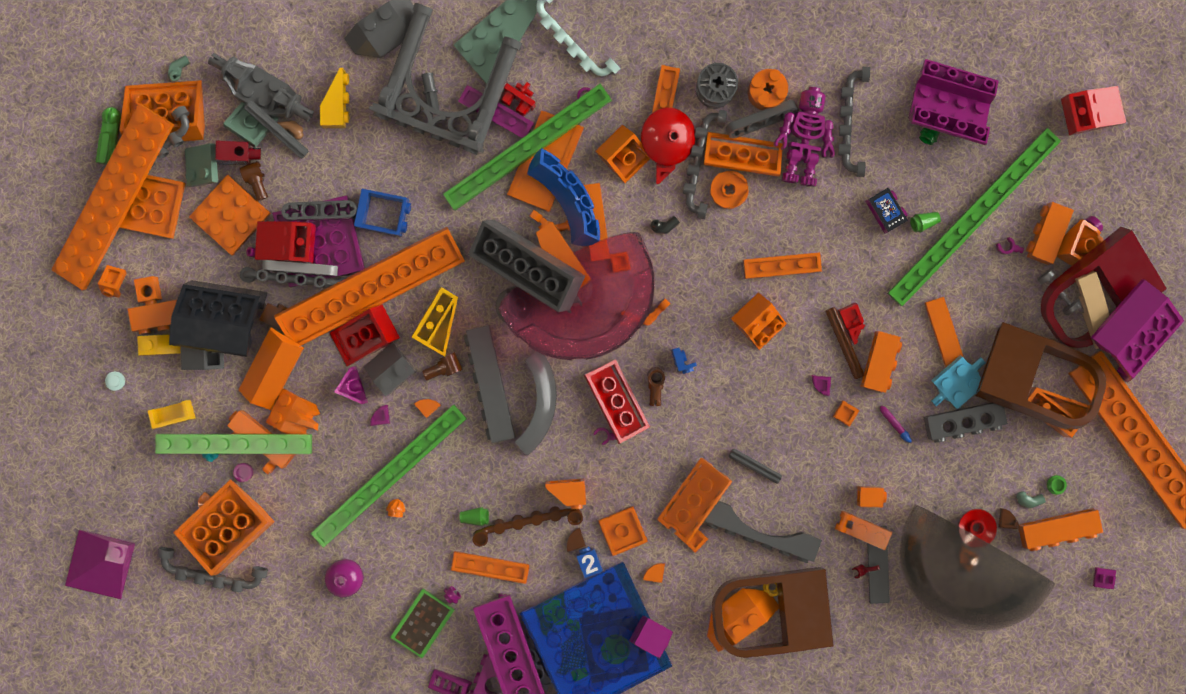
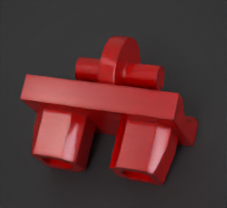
[501,82,536,117]

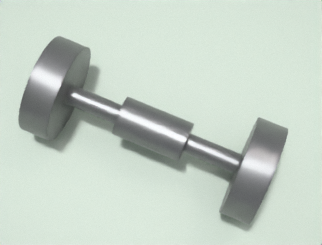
[1037,268,1082,316]

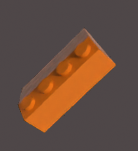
[120,80,205,141]
[173,480,275,576]

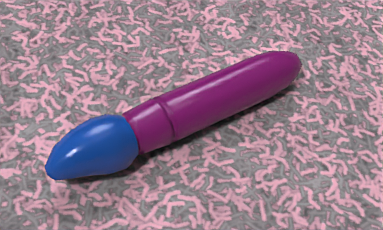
[880,406,912,443]

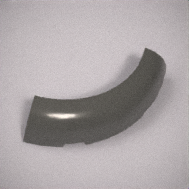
[515,349,557,456]

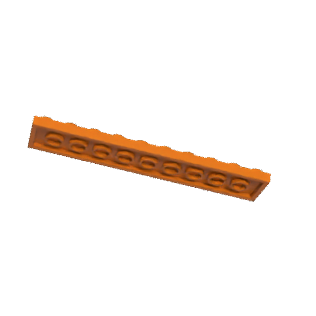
[51,104,174,290]
[274,227,465,346]
[1068,351,1186,529]

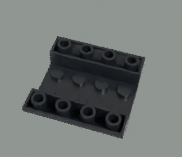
[169,280,267,357]

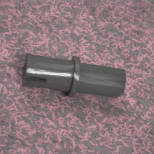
[421,73,439,110]

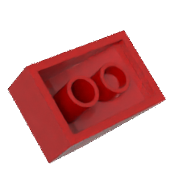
[330,304,400,367]

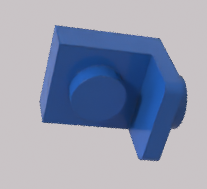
[671,347,697,374]

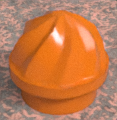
[386,499,406,517]

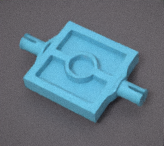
[931,355,986,409]

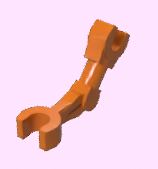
[530,210,570,231]
[621,299,671,327]

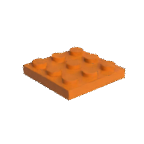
[189,174,271,256]
[119,175,186,239]

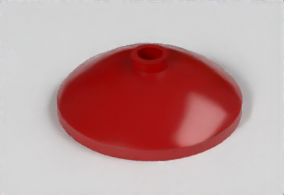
[641,108,696,166]

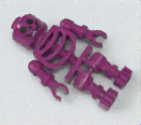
[774,87,835,187]

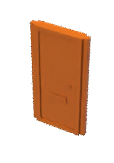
[507,110,584,212]

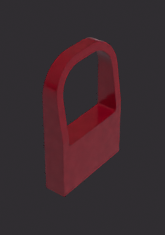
[1041,227,1167,348]

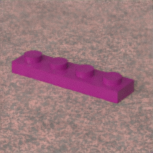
[458,85,534,138]

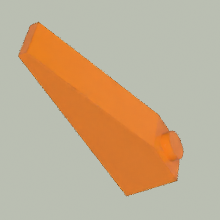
[1056,219,1103,273]

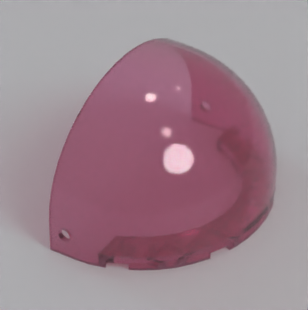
[499,232,655,360]

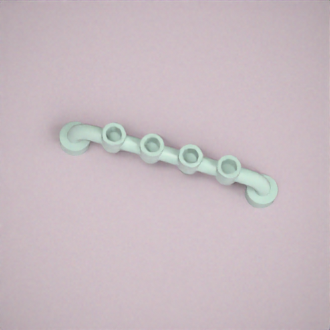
[536,0,621,76]

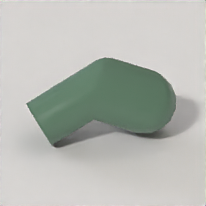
[168,55,190,82]
[1016,491,1046,508]

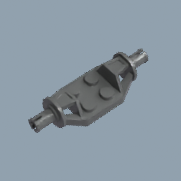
[208,53,314,122]

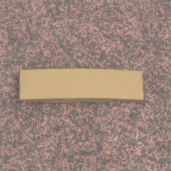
[1075,271,1110,349]

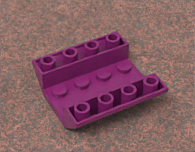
[908,59,999,145]
[1091,279,1184,383]

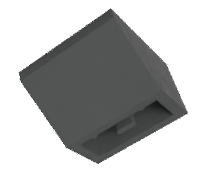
[180,347,224,370]

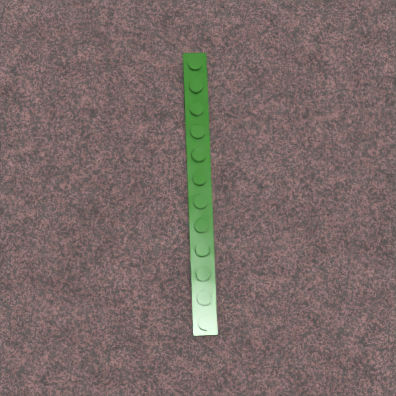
[887,128,1061,306]

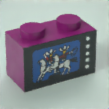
[865,188,908,234]

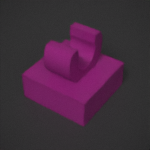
[1093,567,1116,590]

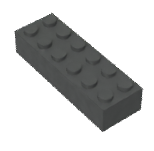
[468,220,585,312]

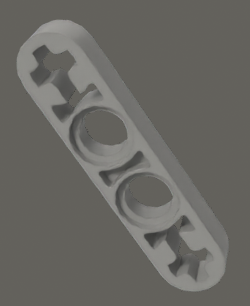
[262,260,338,276]

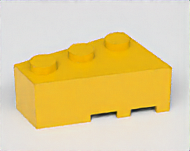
[411,287,458,357]

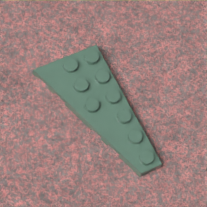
[454,0,537,84]

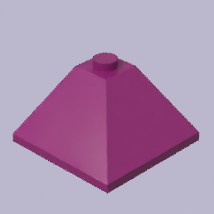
[65,530,135,599]

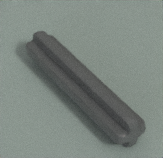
[729,449,782,484]

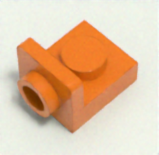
[98,265,127,298]

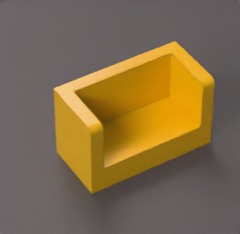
[148,400,196,429]

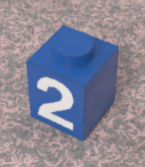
[576,546,603,578]

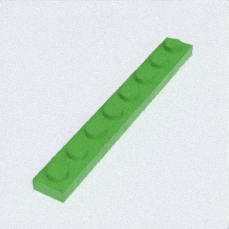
[155,434,312,454]

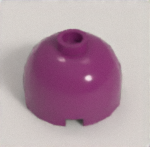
[324,559,364,598]

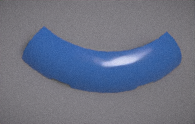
[527,148,600,246]

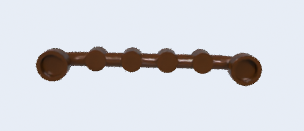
[472,506,583,547]

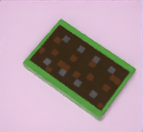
[391,589,455,658]

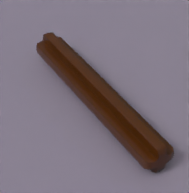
[826,307,864,379]

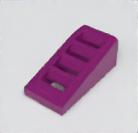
[428,669,472,694]

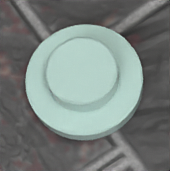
[105,371,125,391]

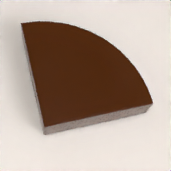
[998,508,1019,530]
[567,527,586,552]

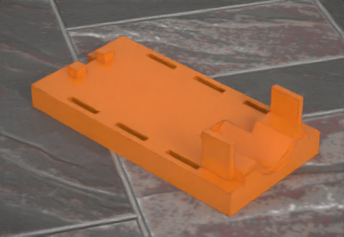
[657,458,732,543]

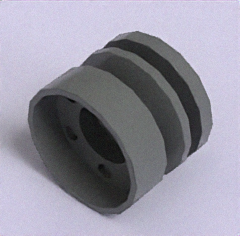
[695,63,738,109]

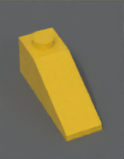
[137,335,181,356]

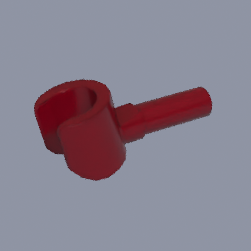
[852,564,880,579]

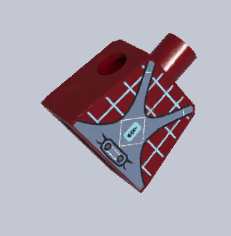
[216,140,261,165]

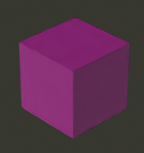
[629,615,673,658]

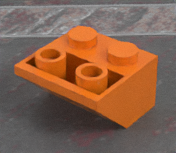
[731,292,787,350]

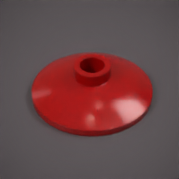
[958,509,997,548]

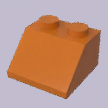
[595,125,650,183]
[545,478,586,509]

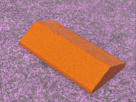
[704,132,783,177]
[239,327,304,410]

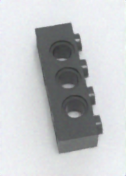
[923,403,1008,443]

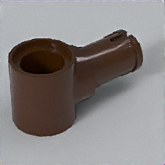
[240,161,268,201]
[422,352,463,381]
[647,367,665,406]

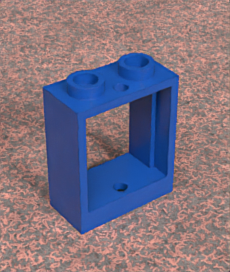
[354,189,411,237]

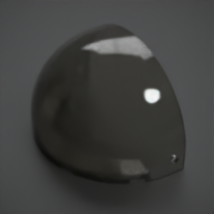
[900,504,1055,631]

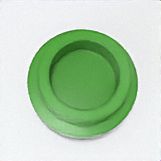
[1047,475,1067,495]

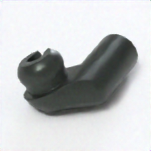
[651,216,680,234]

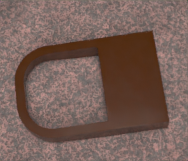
[975,322,1106,430]
[712,567,834,658]

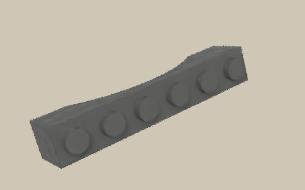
[705,501,822,563]

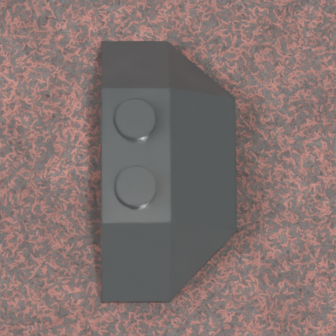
[344,0,414,58]

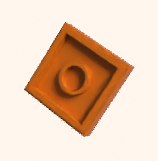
[598,506,648,556]

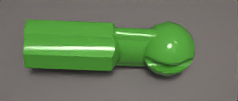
[96,107,121,165]

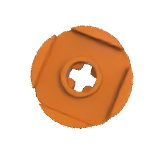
[710,171,748,209]

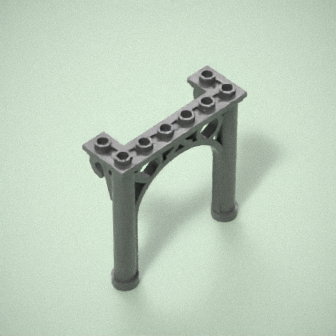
[369,3,522,155]

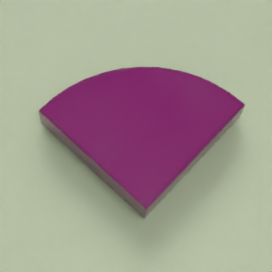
[812,375,831,396]
[370,405,390,426]

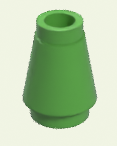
[910,212,941,233]
[460,507,489,526]

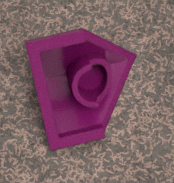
[334,366,368,404]

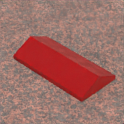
[584,359,650,444]

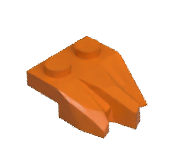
[266,388,320,434]

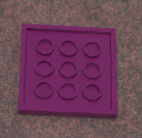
[272,195,365,288]

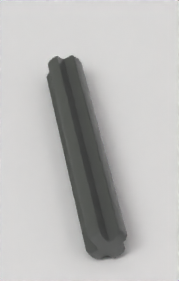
[244,100,309,159]

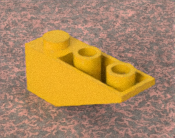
[320,68,350,128]

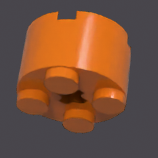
[747,69,788,110]

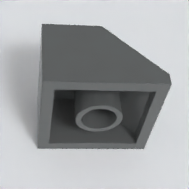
[364,343,417,396]

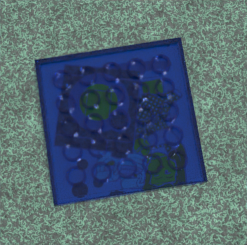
[519,562,672,694]

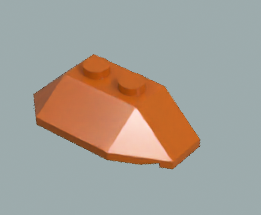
[707,588,779,652]

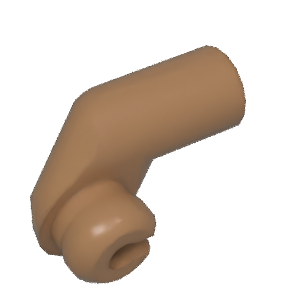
[277,120,304,139]

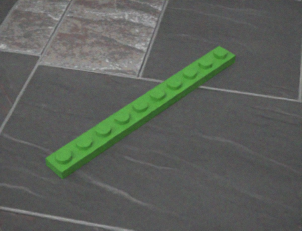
[443,84,612,211]
[311,404,467,548]

